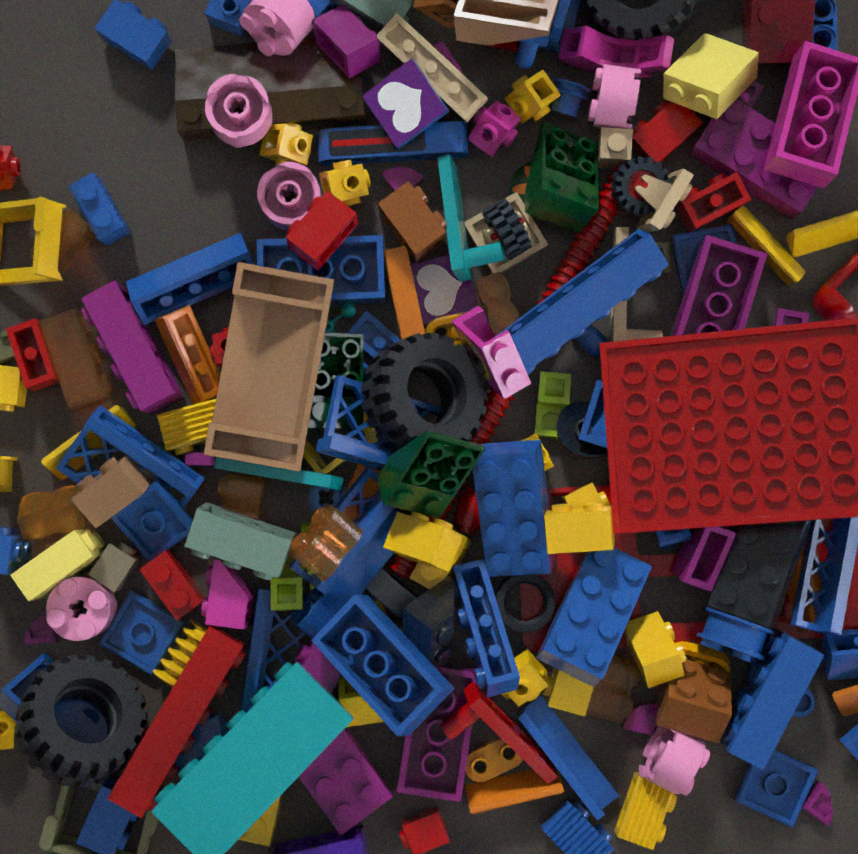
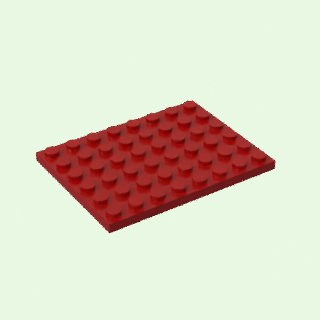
[599,318,858,534]

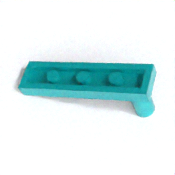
[437,155,505,282]
[214,457,343,490]

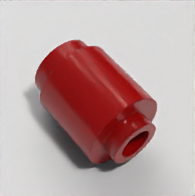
[453,487,481,535]

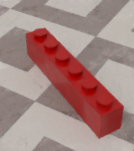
[107,625,246,818]

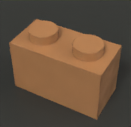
[71,454,152,528]

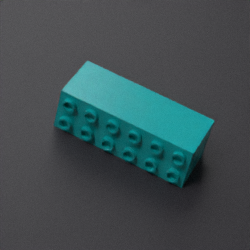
[151,662,354,854]

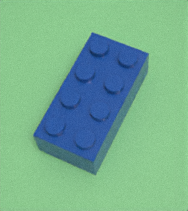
[256,235,386,305]
[473,440,556,577]
[536,548,652,687]
[311,594,455,737]
[720,628,824,770]

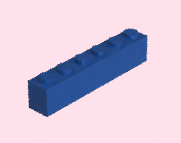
[493,229,669,375]

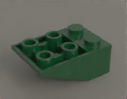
[525,122,599,233]
[308,332,364,431]
[377,430,485,518]

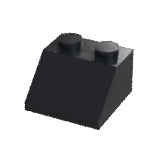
[402,576,455,668]

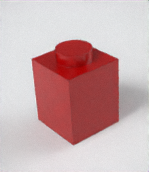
[399,806,450,854]

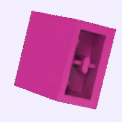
[201,559,255,629]

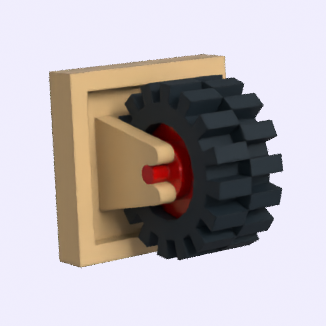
[610,157,694,233]
[465,192,548,278]

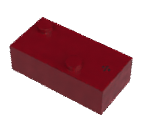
[742,0,815,63]

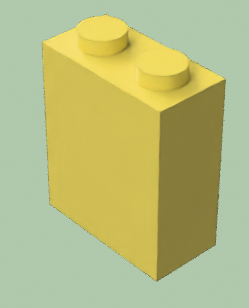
[663,33,759,119]
[11,529,105,601]

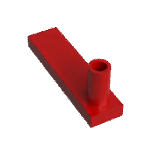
[440,682,558,784]

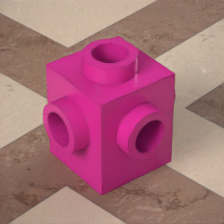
[468,100,521,157]

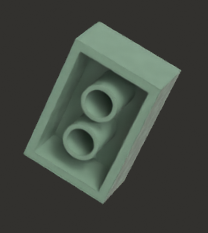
[184,502,296,580]

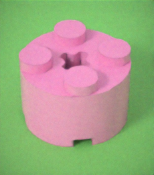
[239,0,315,56]
[587,64,641,129]
[205,74,273,148]
[257,162,322,231]
[46,575,118,641]
[639,726,710,796]

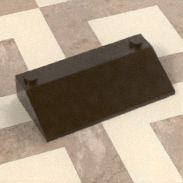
[175,37,366,141]

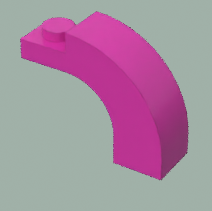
[558,25,674,78]

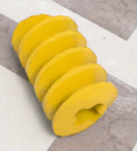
[152,619,207,688]

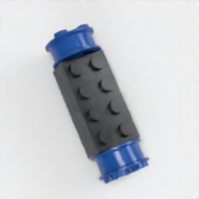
[696,520,812,664]

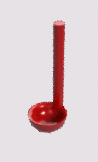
[813,252,858,321]

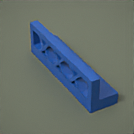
[288,466,395,595]
[791,517,858,635]
[516,694,619,821]

